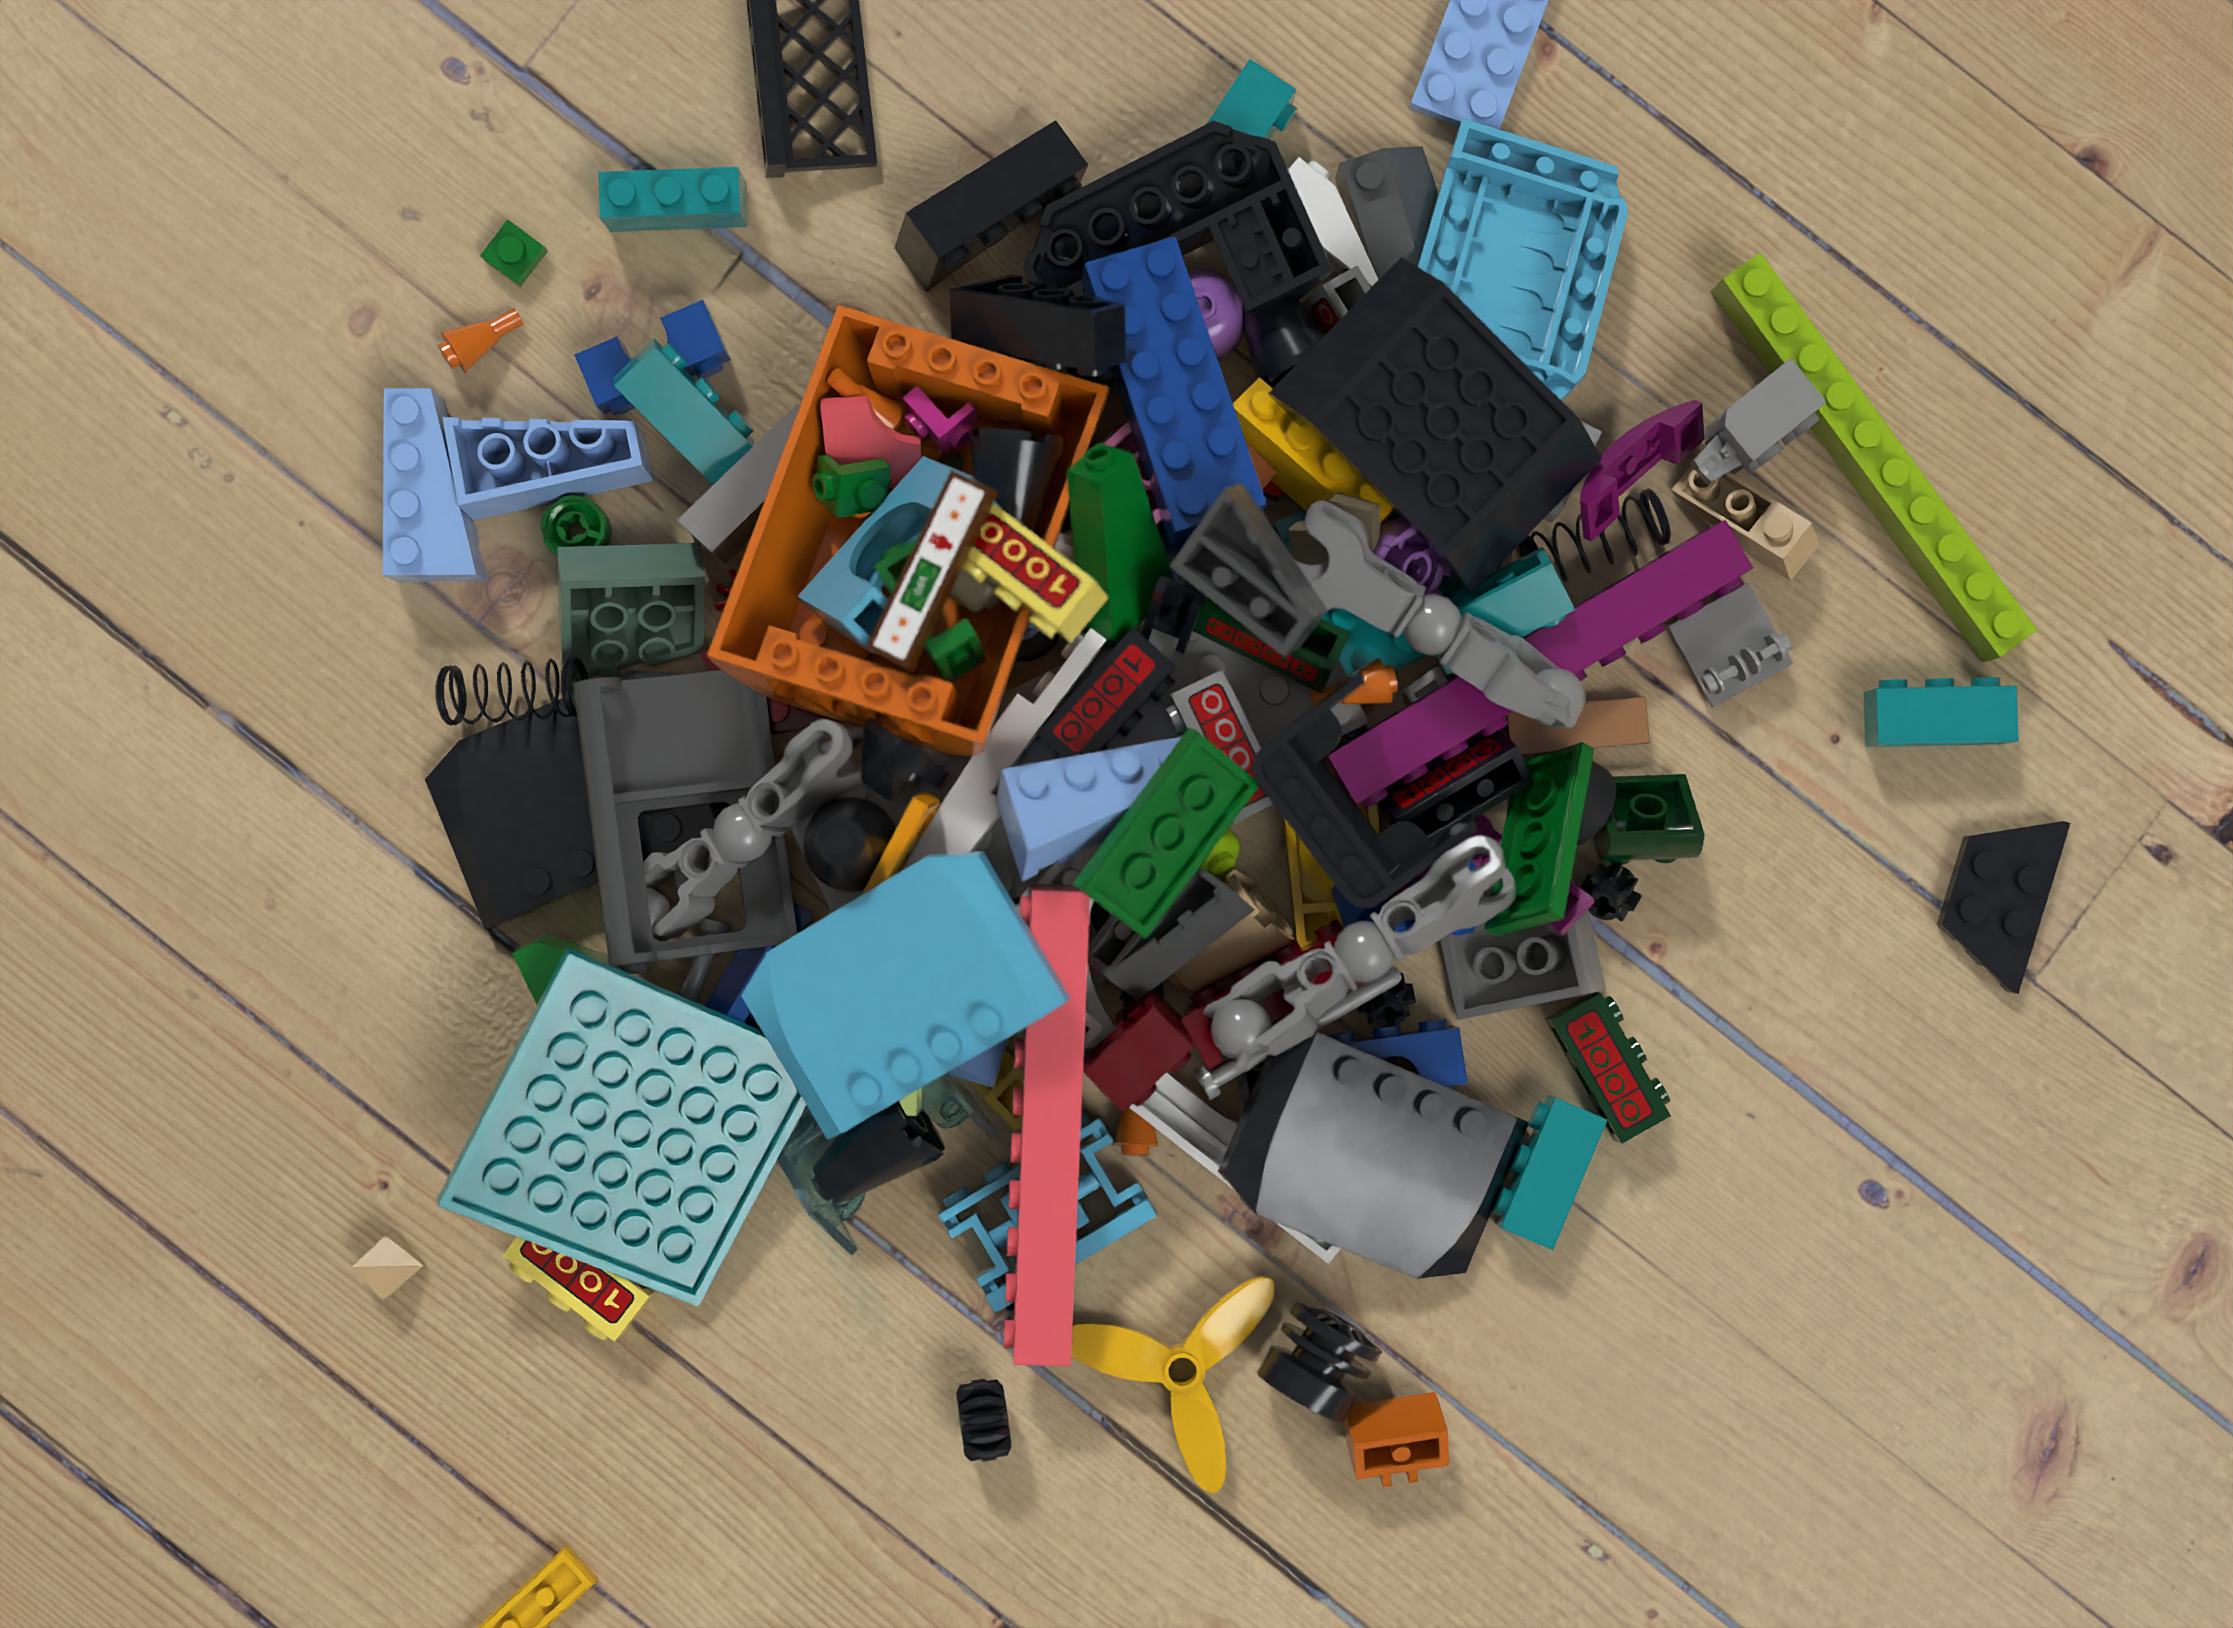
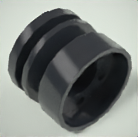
[1257,1301,1382,1423]

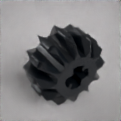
[956,1379,1011,1462]

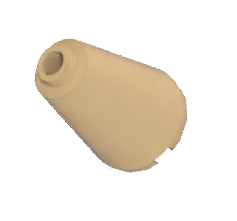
[1167,867,1295,993]

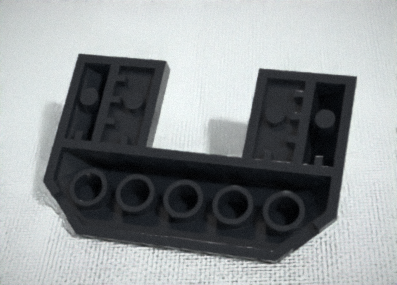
[1023,121,1333,388]

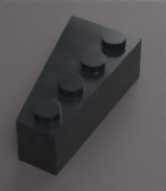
[894,120,1088,292]
[949,274,1126,376]

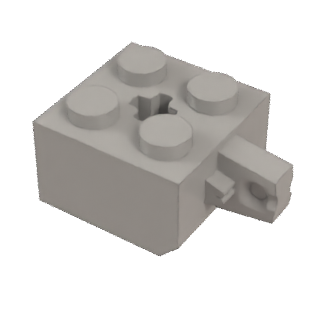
[1690,358,1827,485]

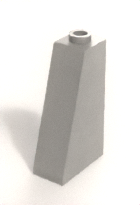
[677,404,800,565]

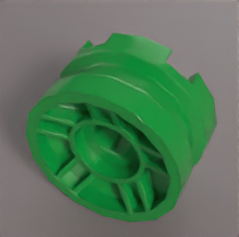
[540,495,612,555]

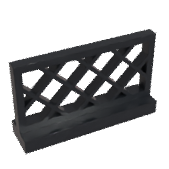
[746,0,877,178]

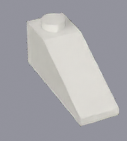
[1288,157,1378,287]

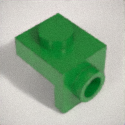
[812,455,891,518]

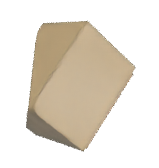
[351,1231,426,1301]

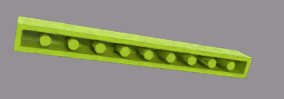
[1711,252,2038,663]

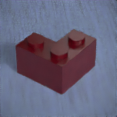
[1083,988,1194,1112]

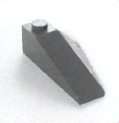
[1335,146,1438,280]

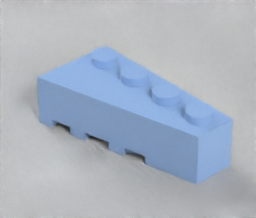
[382,388,489,582]
[442,417,654,521]
[996,737,1181,881]

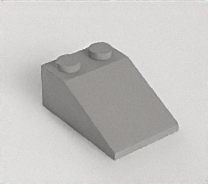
[1440,910,1606,1020]

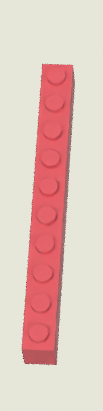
[1003,883,1090,1366]

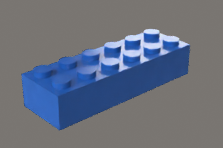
[1081,236,1267,545]

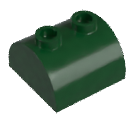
[1593,774,1705,865]

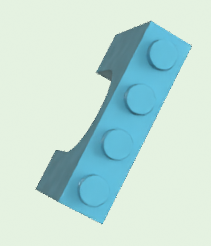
[797,456,1001,653]

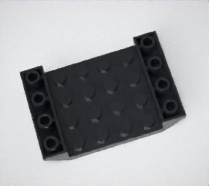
[1268,257,1602,594]

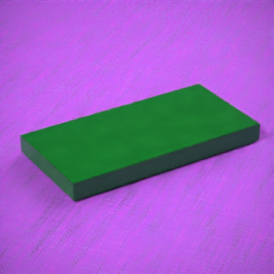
[1073,727,1259,939]
[1484,742,1594,936]

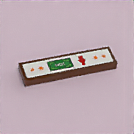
[866,469,999,671]

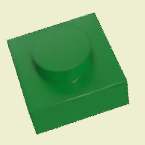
[480,219,548,287]

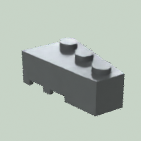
[1170,482,1328,657]
[1087,867,1255,1001]

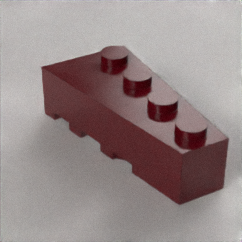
[1181,918,1364,1070]

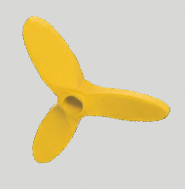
[1071,1276,1275,1494]

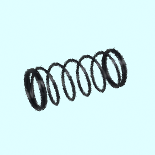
[1519,488,1671,582]
[435,657,588,726]

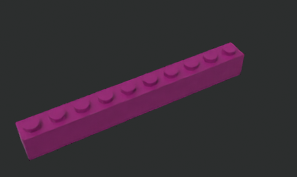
[1321,520,1753,808]

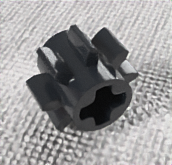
[1580,863,1642,922]
[1358,973,1416,1027]

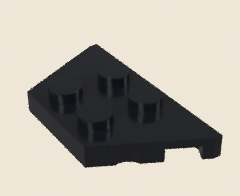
[1937,821,2071,994]

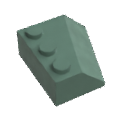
[557,543,705,690]

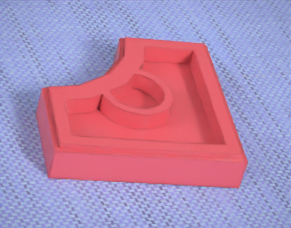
[820,396,923,489]

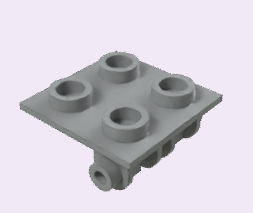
[1667,583,1794,707]

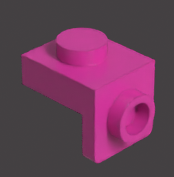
[903,386,979,454]

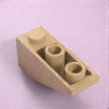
[1672,465,1819,581]

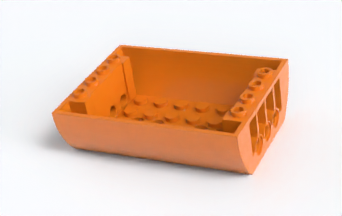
[707,305,1109,756]

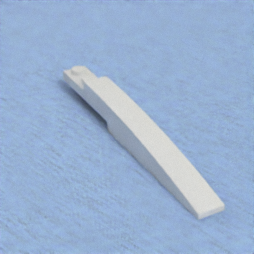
[902,628,1107,871]

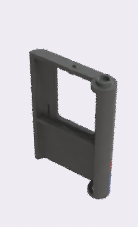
[573,670,797,974]

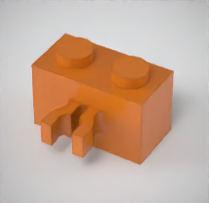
[1344,1392,1449,1487]

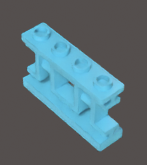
[938,1113,1157,1313]

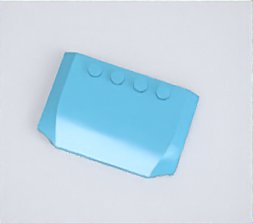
[1417,118,1628,401]
[741,851,1070,1140]

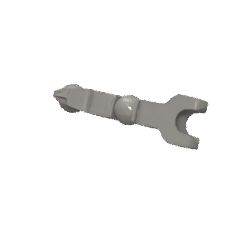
[1294,501,1586,728]
[643,719,864,941]
[1203,836,1517,1072]

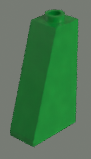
[1067,443,1174,645]

